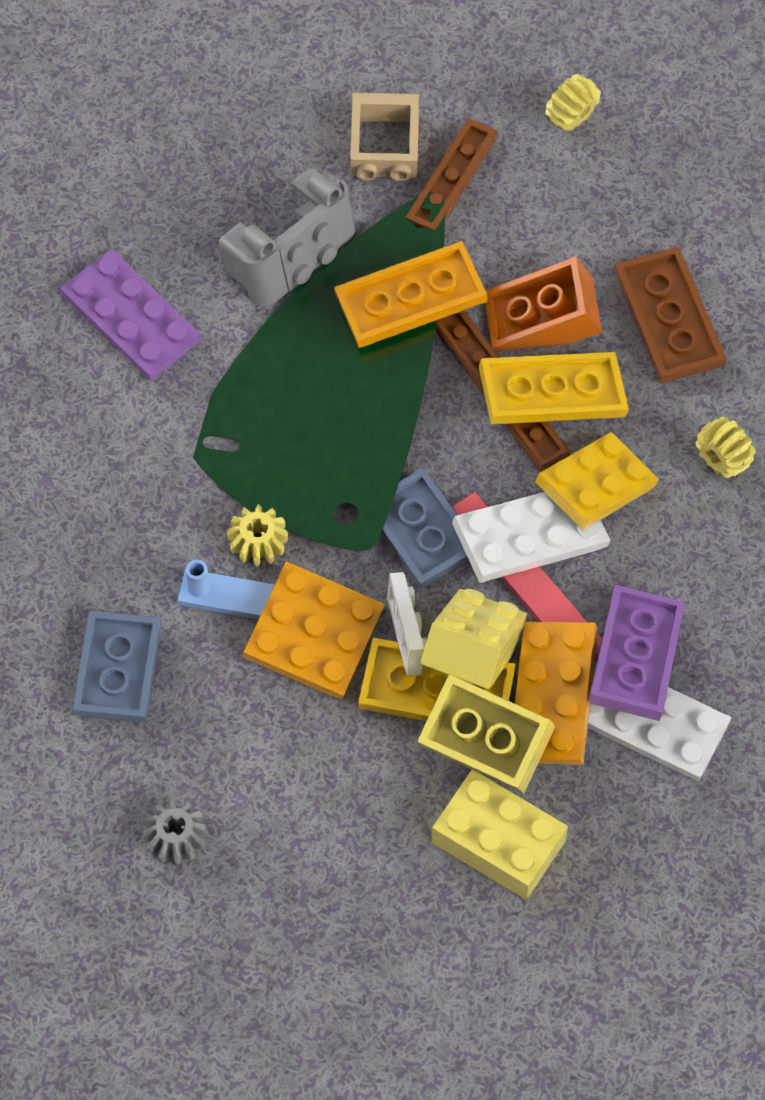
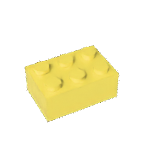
[420,589,527,689]
[417,674,555,794]
[431,769,568,900]

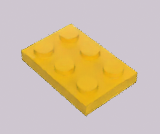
[535,432,659,530]

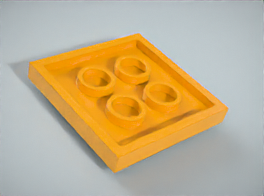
[242,561,385,700]

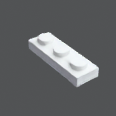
[387,572,427,676]

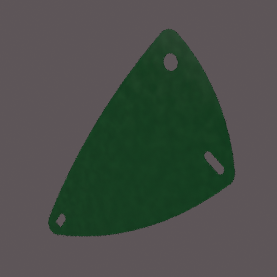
[193,192,445,551]

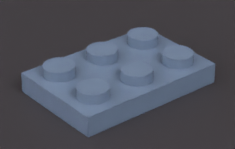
[382,467,469,589]
[72,610,162,723]

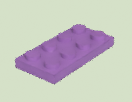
[60,249,202,381]
[588,585,685,721]

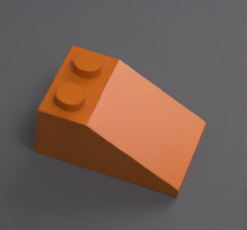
[485,256,602,351]

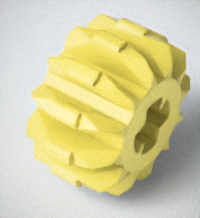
[545,74,601,132]
[695,417,756,479]
[227,504,288,567]

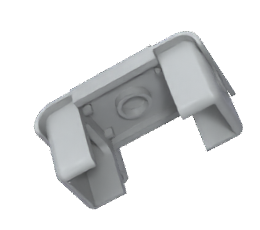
[219,168,356,306]

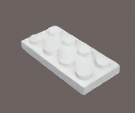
[452,492,611,583]
[587,658,731,782]

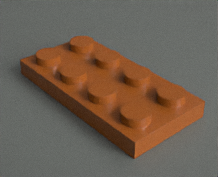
[614,247,727,384]

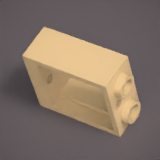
[350,93,419,181]

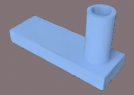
[177,560,275,620]

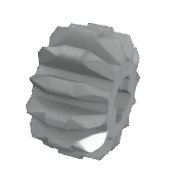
[143,799,208,865]

